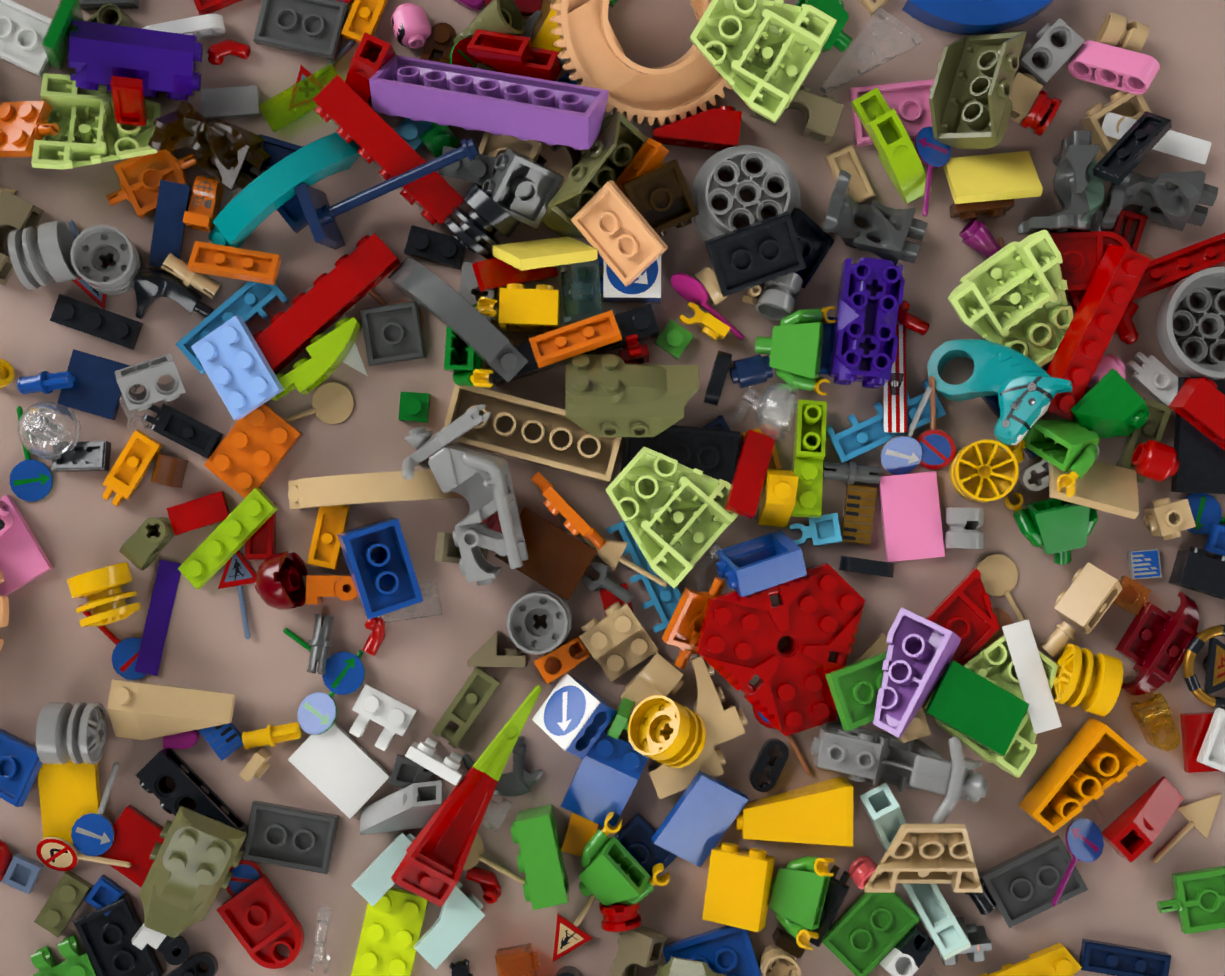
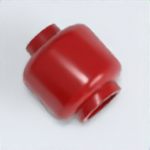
[1131,440,1180,482]

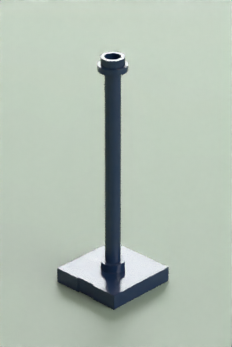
[294,138,480,250]

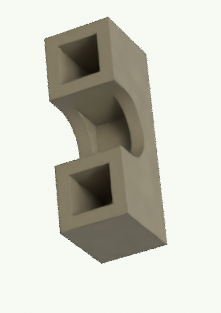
[749,86,844,145]
[0,189,44,286]
[610,925,667,976]

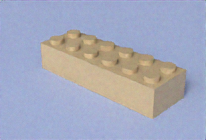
[443,384,622,483]

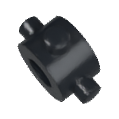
[449,959,473,976]

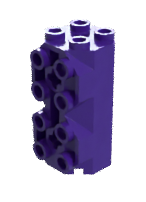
[69,20,203,101]
[829,258,905,389]

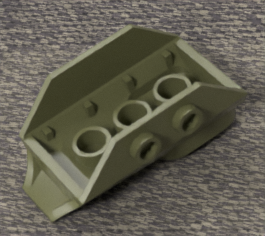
[929,31,1027,149]
[542,111,648,238]
[565,354,699,438]
[139,806,247,938]

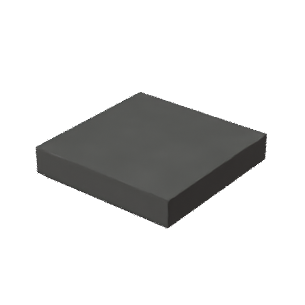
[360,301,426,366]

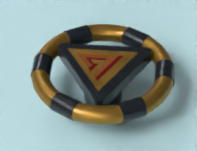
[1183,625,1225,709]

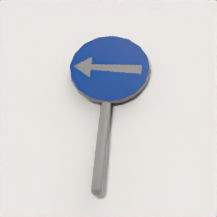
[880,386,932,475]
[71,762,119,856]

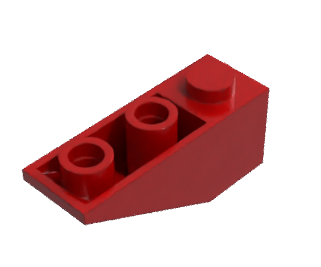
[345,32,396,108]
[1101,776,1184,863]

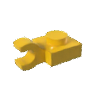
[679,302,731,341]

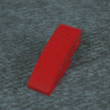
[467,29,561,81]

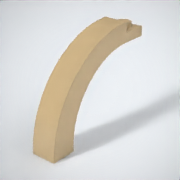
[288,470,464,510]

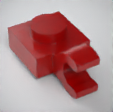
[619,334,649,364]

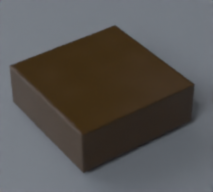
[772,927,806,958]

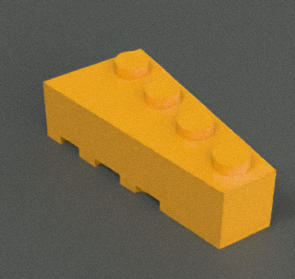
[1018,717,1148,833]

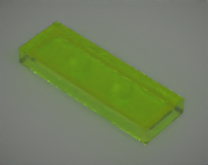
[258,63,341,132]

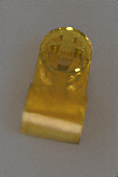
[1131,692,1181,751]

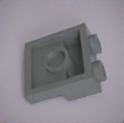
[481,148,564,229]

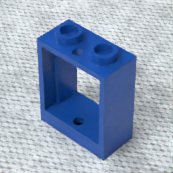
[716,530,807,597]

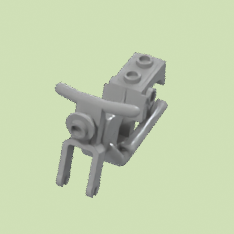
[402,404,529,585]
[811,721,987,824]

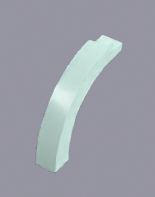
[860,783,971,960]

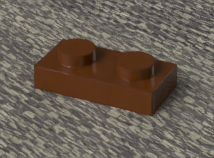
[949,199,1014,221]

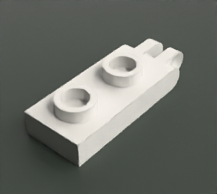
[1126,352,1178,418]

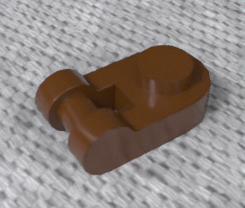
[420,22,457,64]

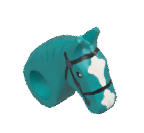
[927,339,1073,446]

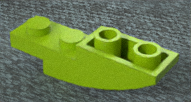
[851,87,932,205]
[271,317,362,401]
[791,399,827,518]

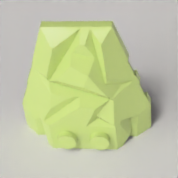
[690,0,837,123]
[31,73,161,170]
[947,229,1074,367]
[605,446,739,589]
[923,635,1058,778]

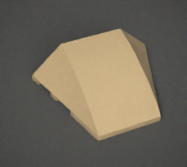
[864,824,983,893]

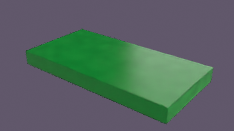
[42,0,84,70]

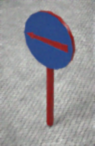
[79,605,148,680]

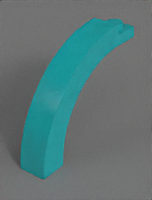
[208,132,360,248]

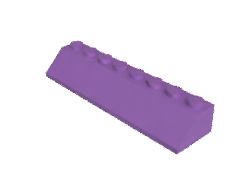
[369,55,609,150]

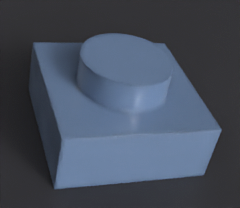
[2,853,44,894]

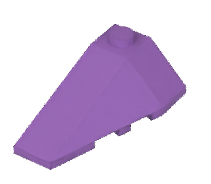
[873,607,961,738]

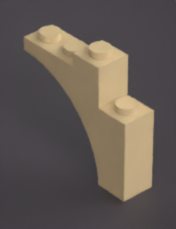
[648,655,748,800]

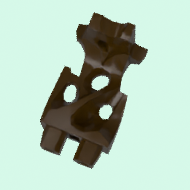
[148,100,272,191]

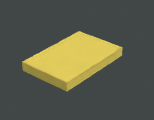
[943,151,1043,204]
[493,236,598,270]

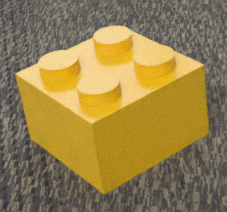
[498,283,561,333]

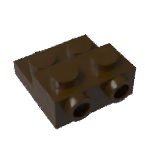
[622,159,699,238]

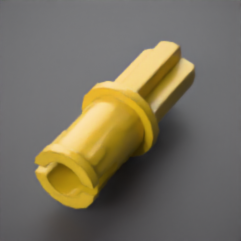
[242,722,302,750]

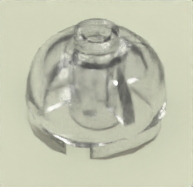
[751,383,800,442]
[18,401,81,460]

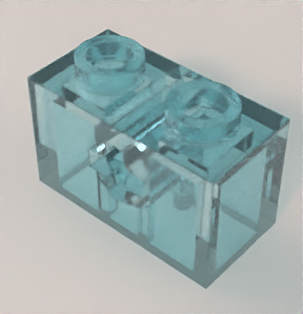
[560,261,602,323]

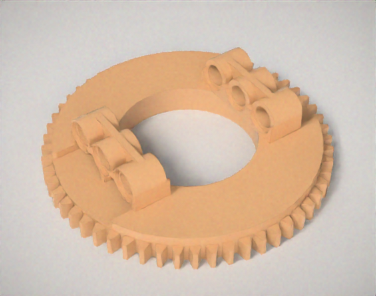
[550,0,733,126]

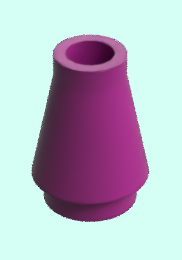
[959,218,1002,259]

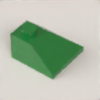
[1070,369,1150,439]

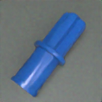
[17,371,75,395]

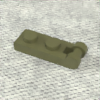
[1116,398,1172,483]
[431,667,500,748]

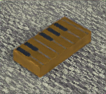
[841,484,877,545]

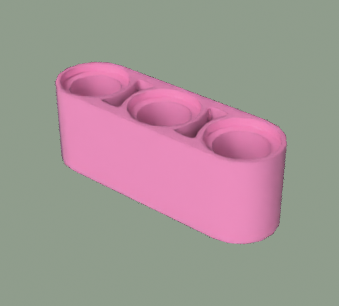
[1068,40,1160,95]

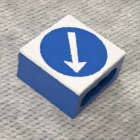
[598,254,661,303]
[532,673,617,760]

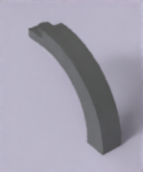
[388,257,528,383]

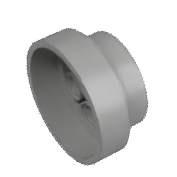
[691,145,800,241]
[1156,267,1225,381]

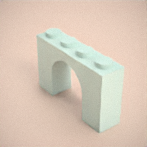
[351,833,485,969]

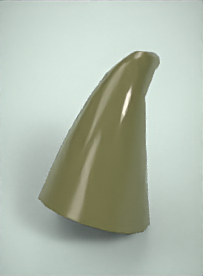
[453,0,525,44]

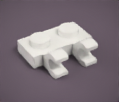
[349,684,417,751]
[405,737,464,786]

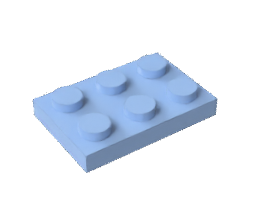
[191,315,284,420]

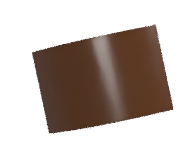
[151,453,188,488]

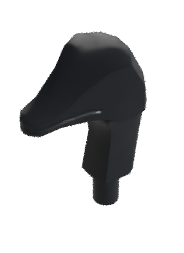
[133,269,215,319]

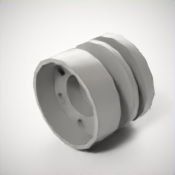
[7,219,80,290]
[70,225,143,295]
[506,590,573,655]
[36,702,107,764]

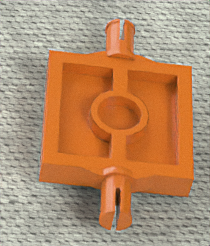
[0,101,60,157]
[106,149,197,218]
[530,471,607,550]
[661,577,726,669]

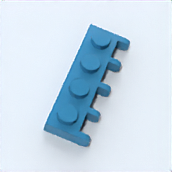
[176,281,290,375]
[826,379,946,463]
[606,521,682,633]

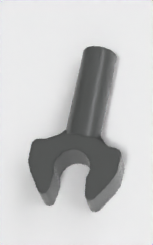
[583,563,634,604]

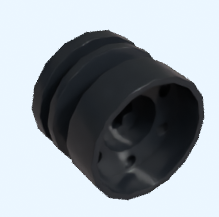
[443,183,521,259]

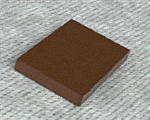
[495,507,598,601]

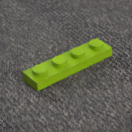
[178,488,279,589]

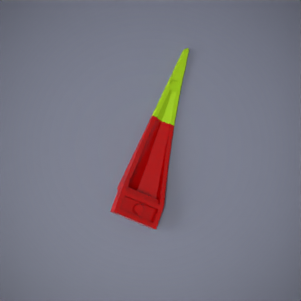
[391,685,541,908]

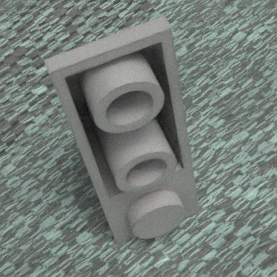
[360,780,447,835]

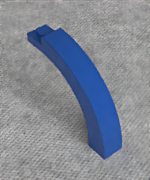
[902,0,1054,35]

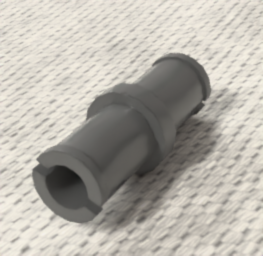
[823,461,881,485]
[307,614,334,674]

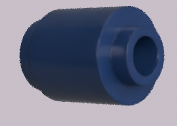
[729,354,773,389]

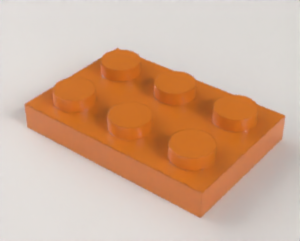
[204,403,303,498]

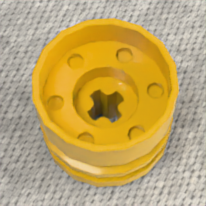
[66,562,142,628]
[1051,644,1124,717]
[627,695,707,768]

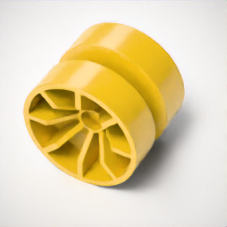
[949,440,1019,503]

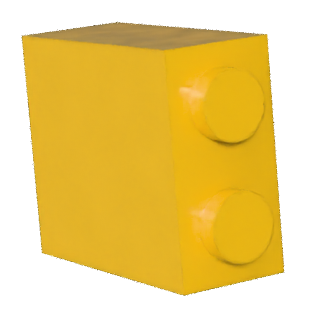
[702,842,775,932]

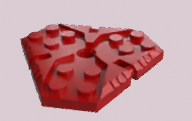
[696,563,865,736]

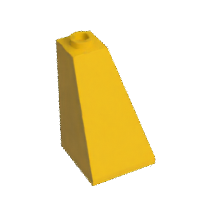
[736,777,853,847]

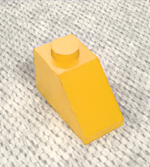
[757,468,798,527]

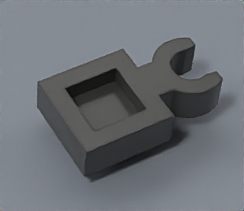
[389,754,436,788]

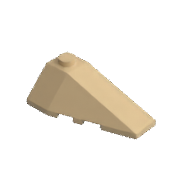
[107,679,236,740]

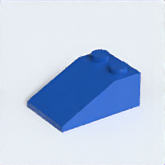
[337,517,423,620]
[560,730,648,827]

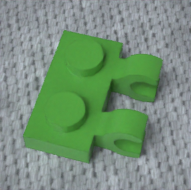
[31,934,98,976]

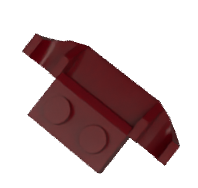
[1115,591,1199,696]

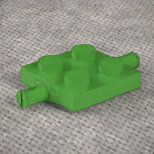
[1157,866,1225,934]

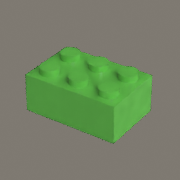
[511,804,570,910]

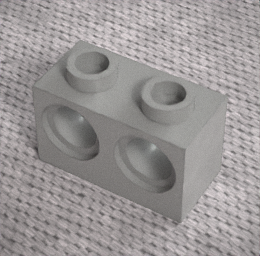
[1017,18,1085,86]
[114,353,186,411]

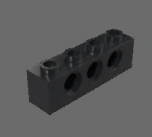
[136,748,248,832]

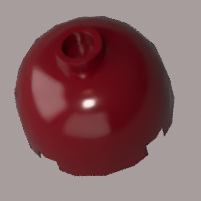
[255,551,308,610]

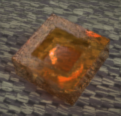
[1113,576,1151,615]

